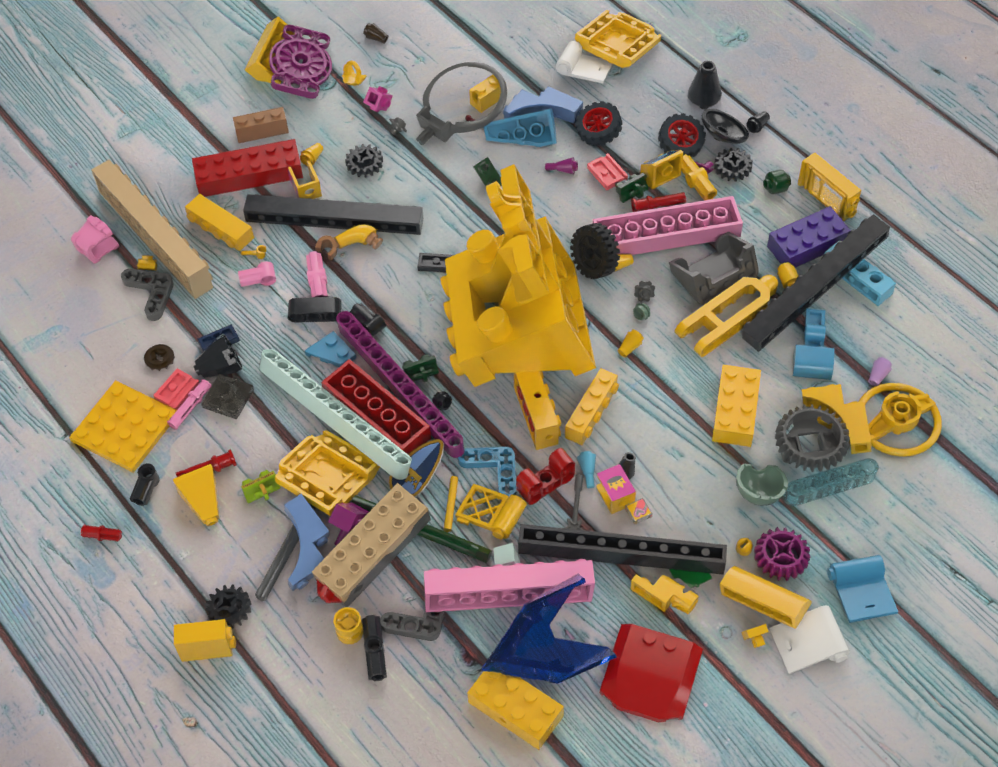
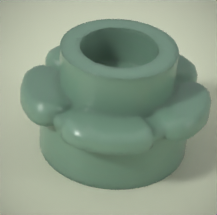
[633,303,650,320]

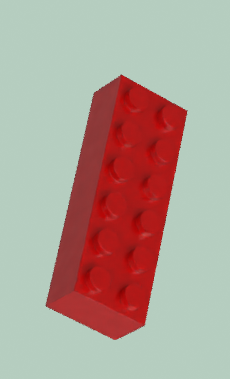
[192,139,303,197]
[321,359,431,454]

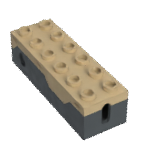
[312,483,431,607]

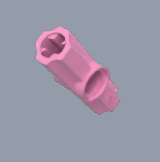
[306,251,328,297]

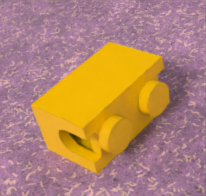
[469,74,506,113]

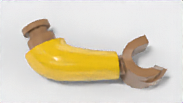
[315,224,383,261]

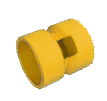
[333,607,363,645]

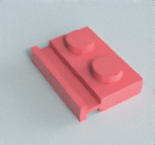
[587,153,628,190]
[153,368,200,410]

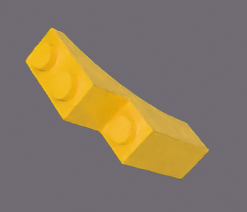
[801,384,872,454]

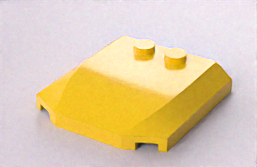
[575,10,661,68]
[275,430,380,516]

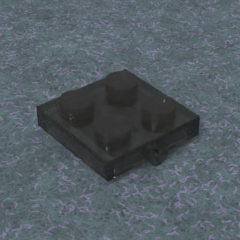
[201,374,254,420]

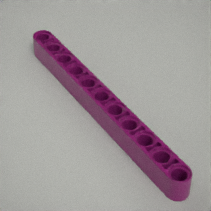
[336,311,465,458]

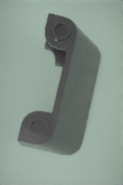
[669,232,759,305]

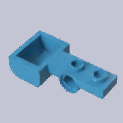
[793,308,835,380]

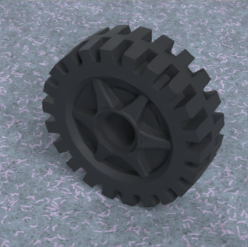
[570,223,620,279]

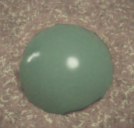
[736,463,788,506]

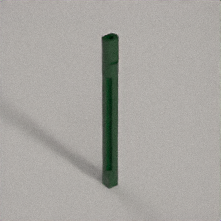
[352,495,492,563]

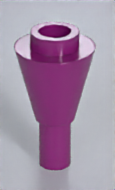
[545,157,578,175]

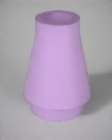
[868,357,892,387]

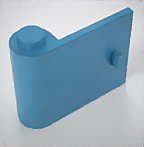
[827,555,898,623]

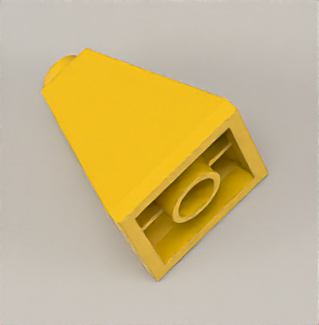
[173,464,219,526]

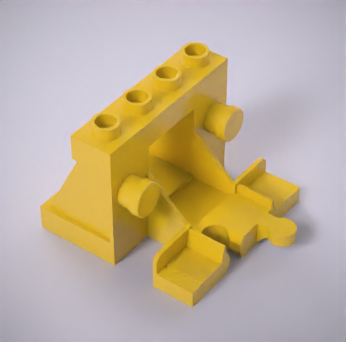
[440,164,596,387]

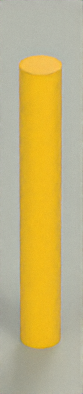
[443,476,458,532]

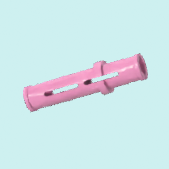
[167,379,212,430]

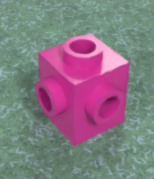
[363,86,393,112]

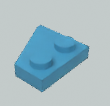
[304,331,357,367]

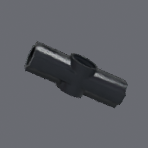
[362,615,387,681]

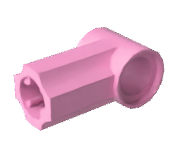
[238,261,276,287]

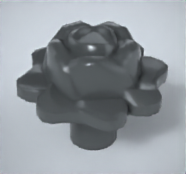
[389,117,407,135]
[634,281,655,301]

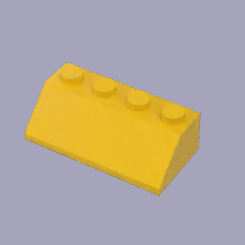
[244,17,294,84]

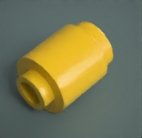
[777,262,799,289]

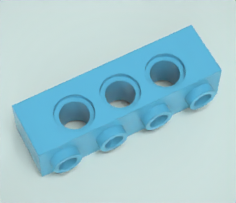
[825,240,896,306]

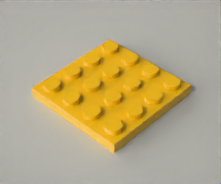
[69,380,177,473]

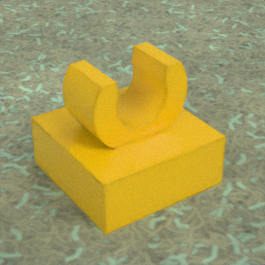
[741,624,769,648]

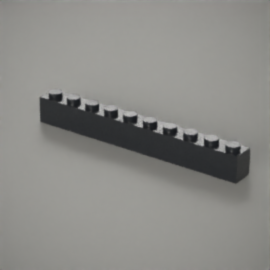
[243,194,424,235]
[742,214,890,352]
[518,524,727,575]

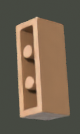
[233,107,289,143]

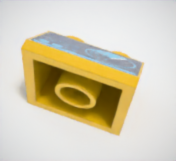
[640,150,683,189]

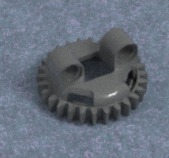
[775,404,850,472]

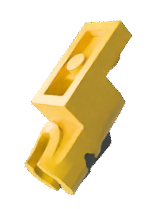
[630,574,699,614]

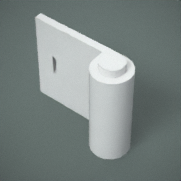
[556,41,613,83]
[769,605,850,675]

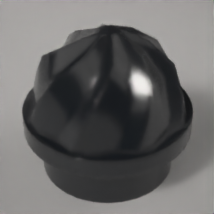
[432,391,452,410]

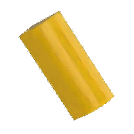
[720,566,812,629]

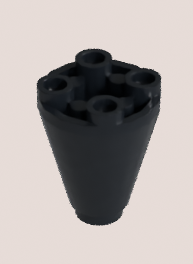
[688,61,722,109]

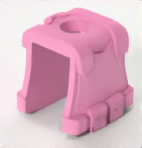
[71,215,120,264]

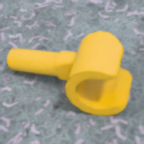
[241,245,266,259]

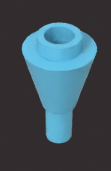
[577,451,596,488]

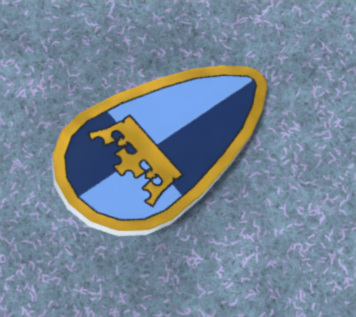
[389,439,444,497]

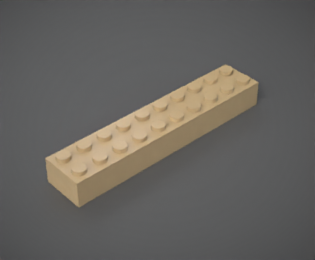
[91,159,213,299]

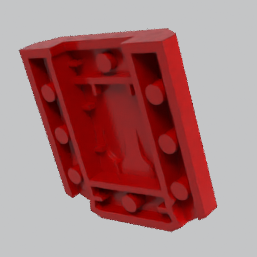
[600,624,703,723]

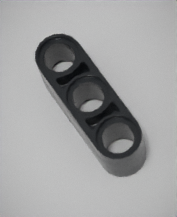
[287,297,342,323]

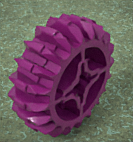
[754,526,811,581]

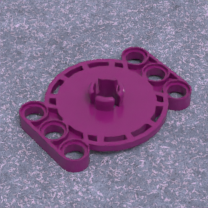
[269,24,332,99]

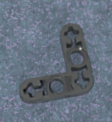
[121,269,174,321]
[380,611,446,641]

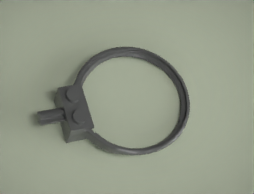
[416,62,507,145]

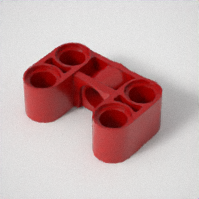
[516,448,575,505]

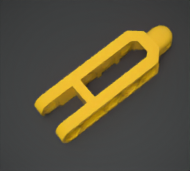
[674,275,778,357]

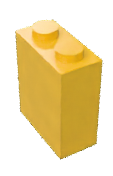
[174,619,236,662]

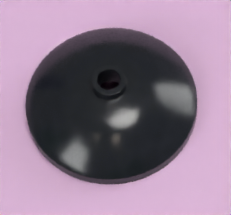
[701,109,749,144]

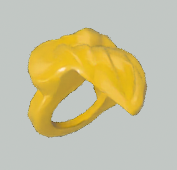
[342,60,367,86]

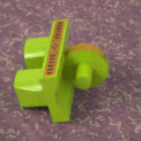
[241,470,281,504]

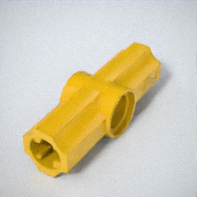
[681,154,717,200]

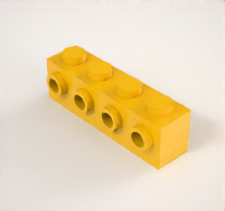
[185,194,254,251]
[565,368,619,446]

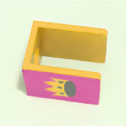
[288,161,322,199]
[596,464,636,514]

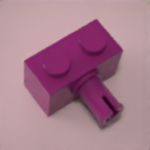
[328,503,369,546]

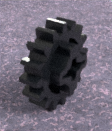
[345,144,383,178]
[714,148,753,182]
[205,584,252,629]

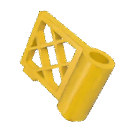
[455,484,527,540]

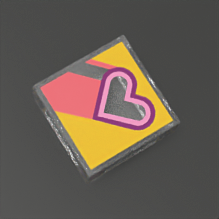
[625,498,653,525]

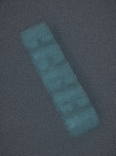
[784,458,879,506]

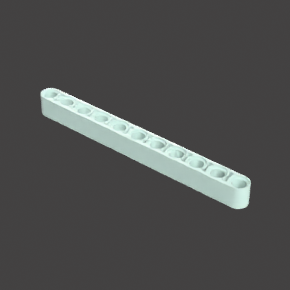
[259,349,412,480]

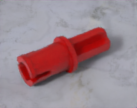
[81,524,122,542]

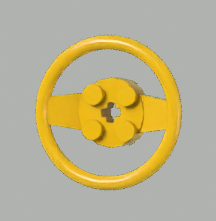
[858,383,942,457]

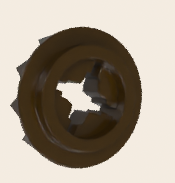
[144,344,175,371]

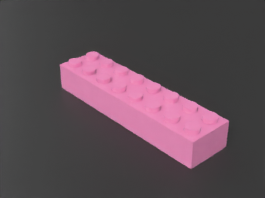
[593,196,743,255]
[424,559,595,612]

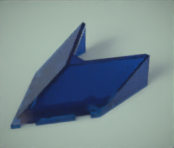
[481,573,617,684]

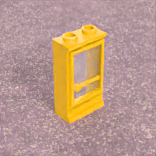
[798,152,861,221]

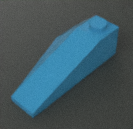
[484,108,557,147]

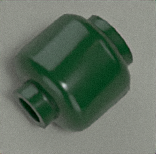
[763,169,791,194]

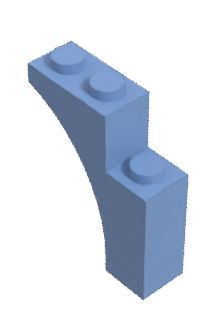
[503,86,583,124]
[284,494,330,591]

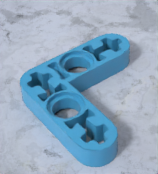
[458,446,517,496]

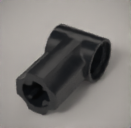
[350,303,386,337]
[130,463,160,506]

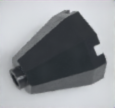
[193,334,242,378]

